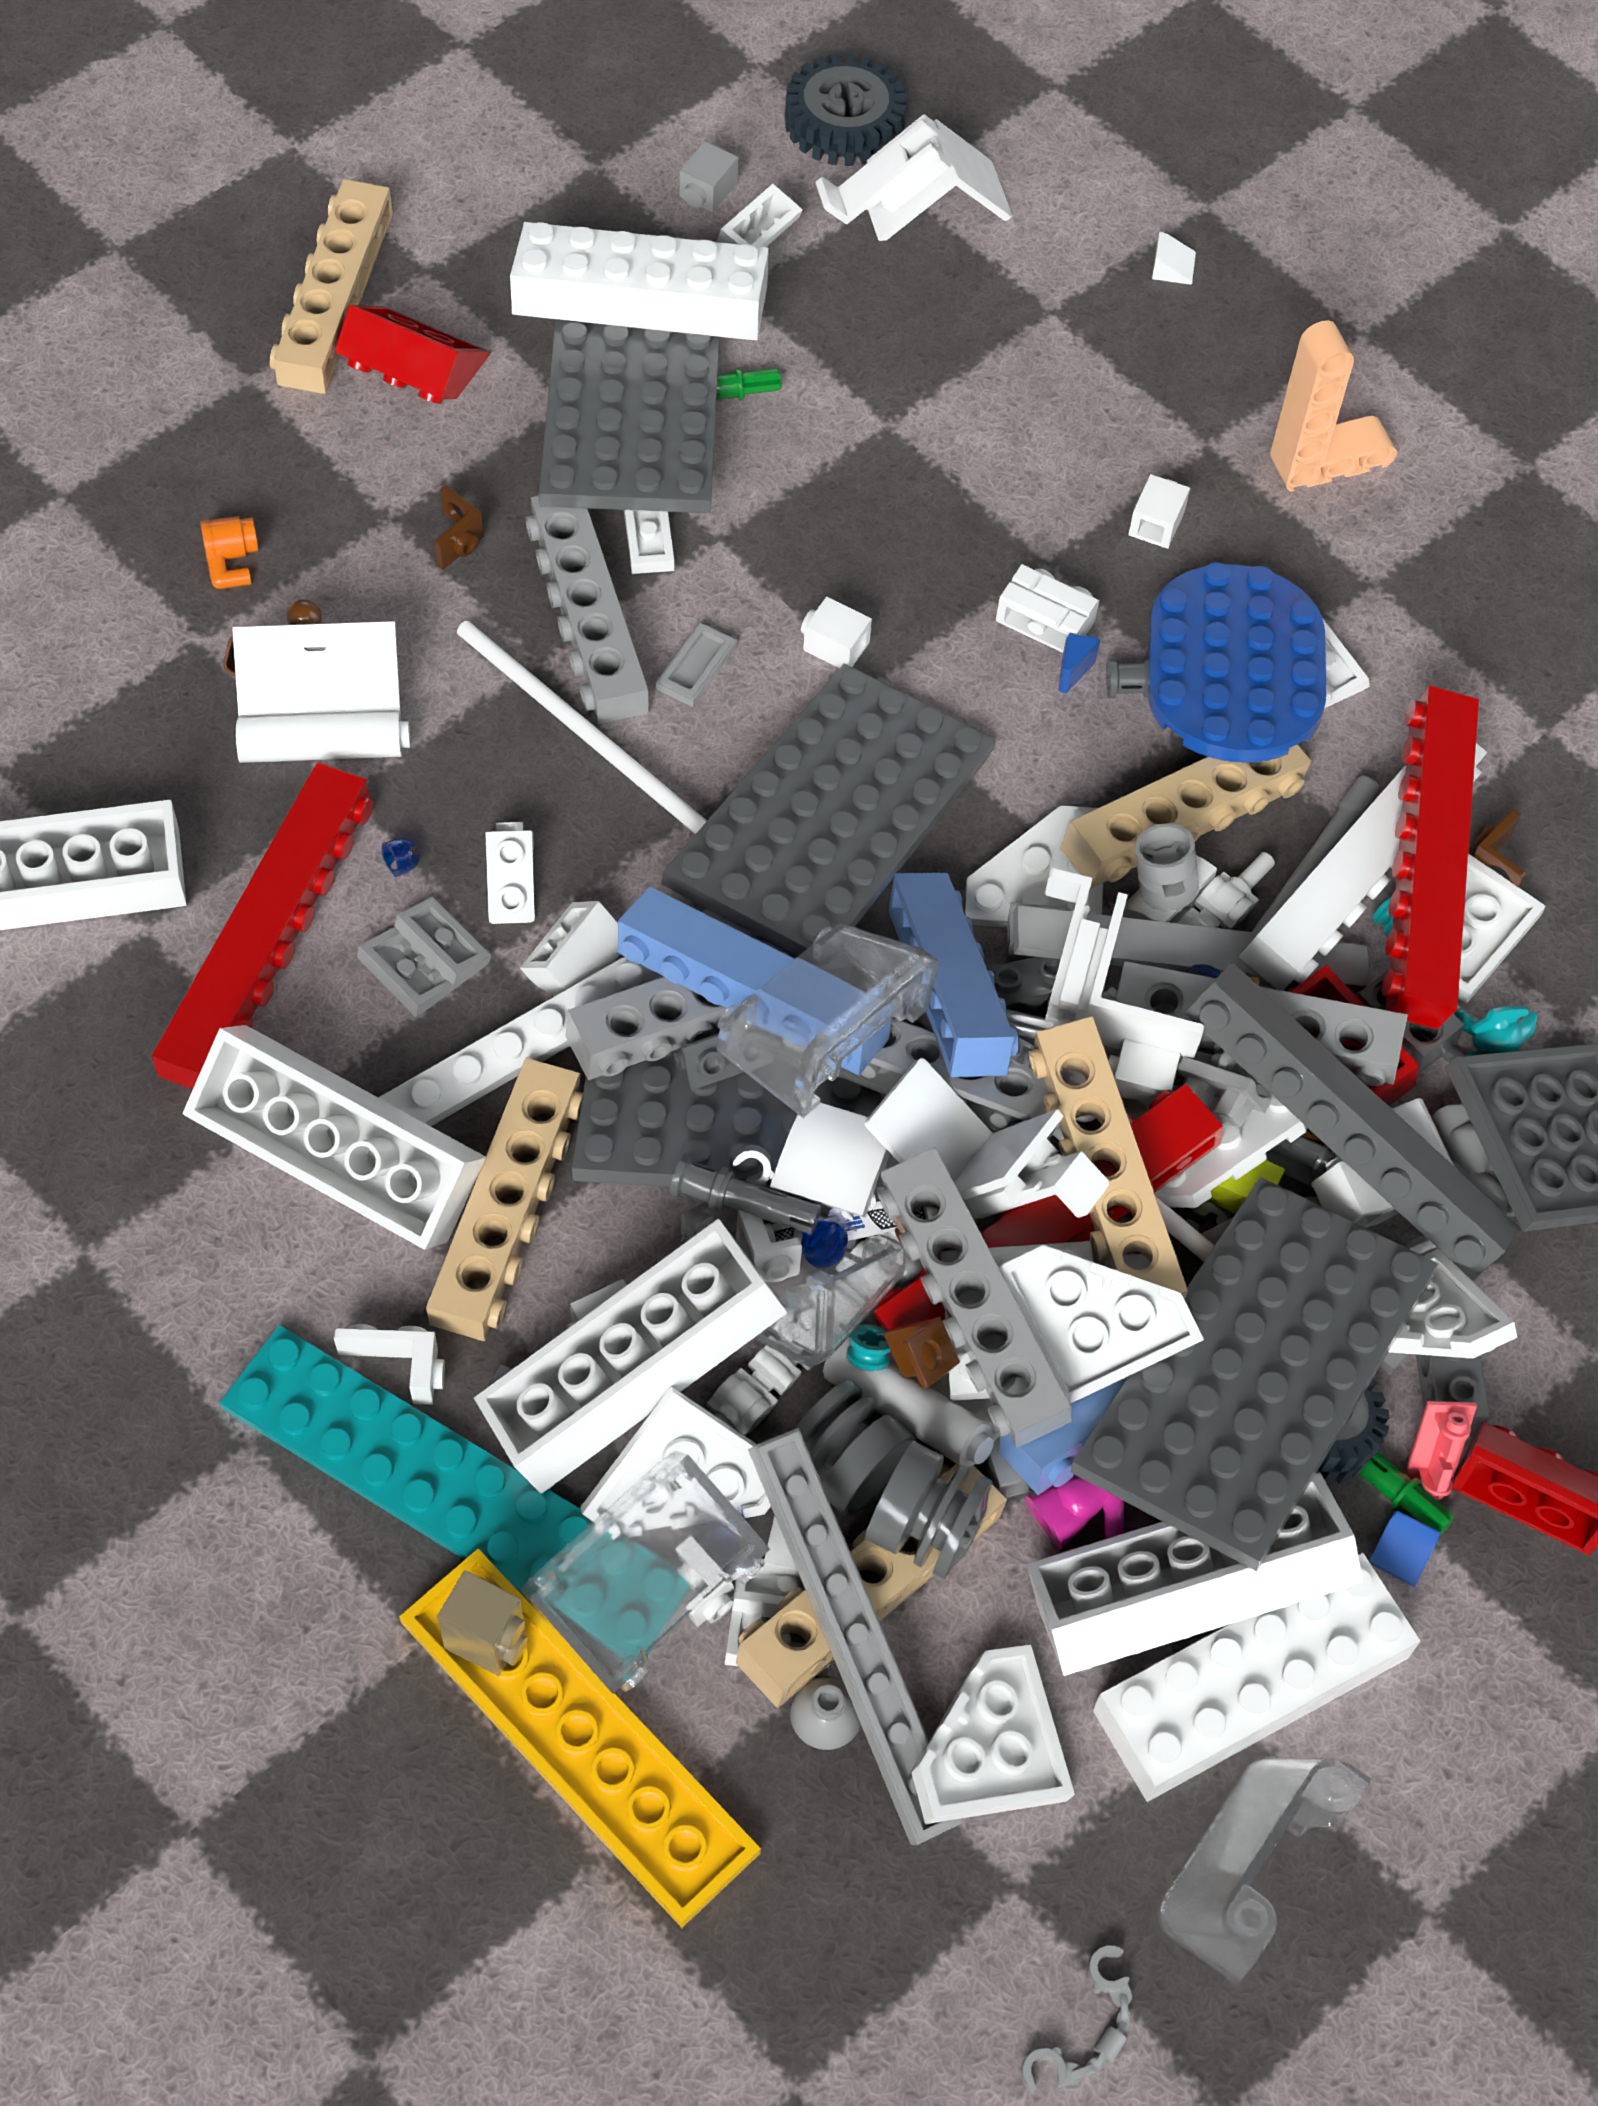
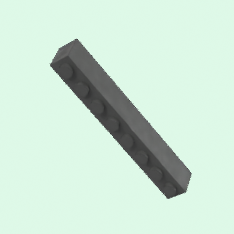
[1184,962,1519,1280]

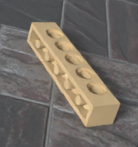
[270,179,393,394]
[1060,744,1311,888]
[1028,1016,1188,1299]
[426,1057,583,1342]
[736,1464,1007,1709]

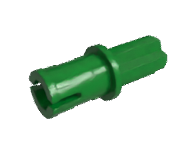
[716,368,782,401]
[1359,1451,1454,1535]

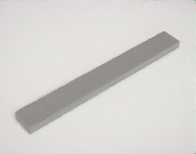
[1013,905,1370,992]
[748,1428,963,1845]

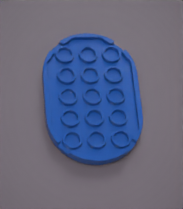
[1147,562,1326,763]

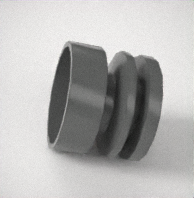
[795,1380,916,1517]
[865,1441,993,1580]

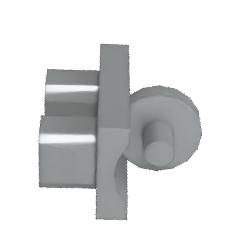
[1177,1051,1271,1129]

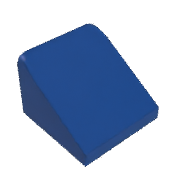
[1058,634,1100,693]
[1369,1511,1440,1587]

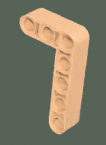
[1270,320,1397,492]

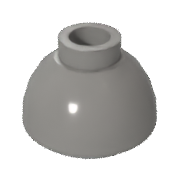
[790,1676,861,1750]

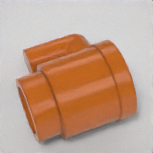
[200,516,258,589]

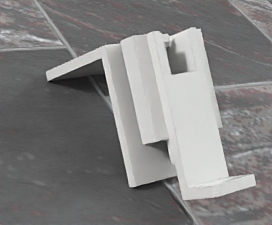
[815,114,1013,241]
[1045,868,1205,1065]
[865,1058,1109,1220]

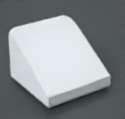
[1152,232,1196,285]

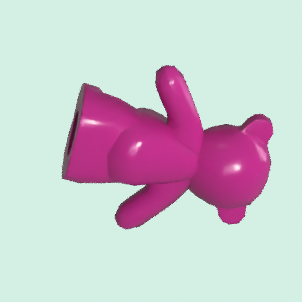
[1025,1474,1124,1550]

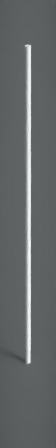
[457,621,1215,1262]

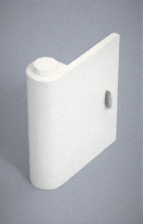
[232,621,410,763]
[823,1337,1030,1468]

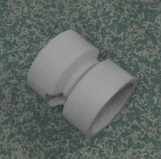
[1135,823,1199,911]

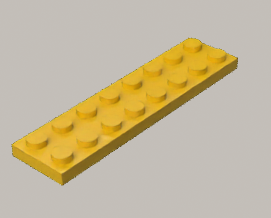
[399,1549,761,1928]

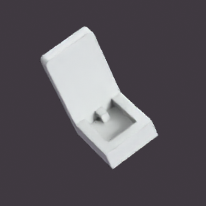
[486,822,535,924]
[334,1324,445,1405]

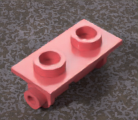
[1405,1401,1477,1500]

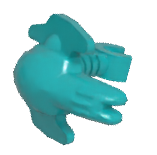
[1453,1005,1538,1056]

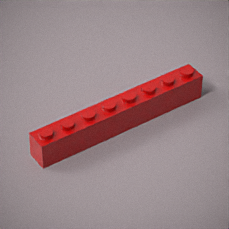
[1382,685,1479,1030]
[151,762,373,1089]
[874,1084,1223,1331]

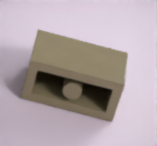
[437,1570,528,1677]

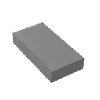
[656,622,737,707]

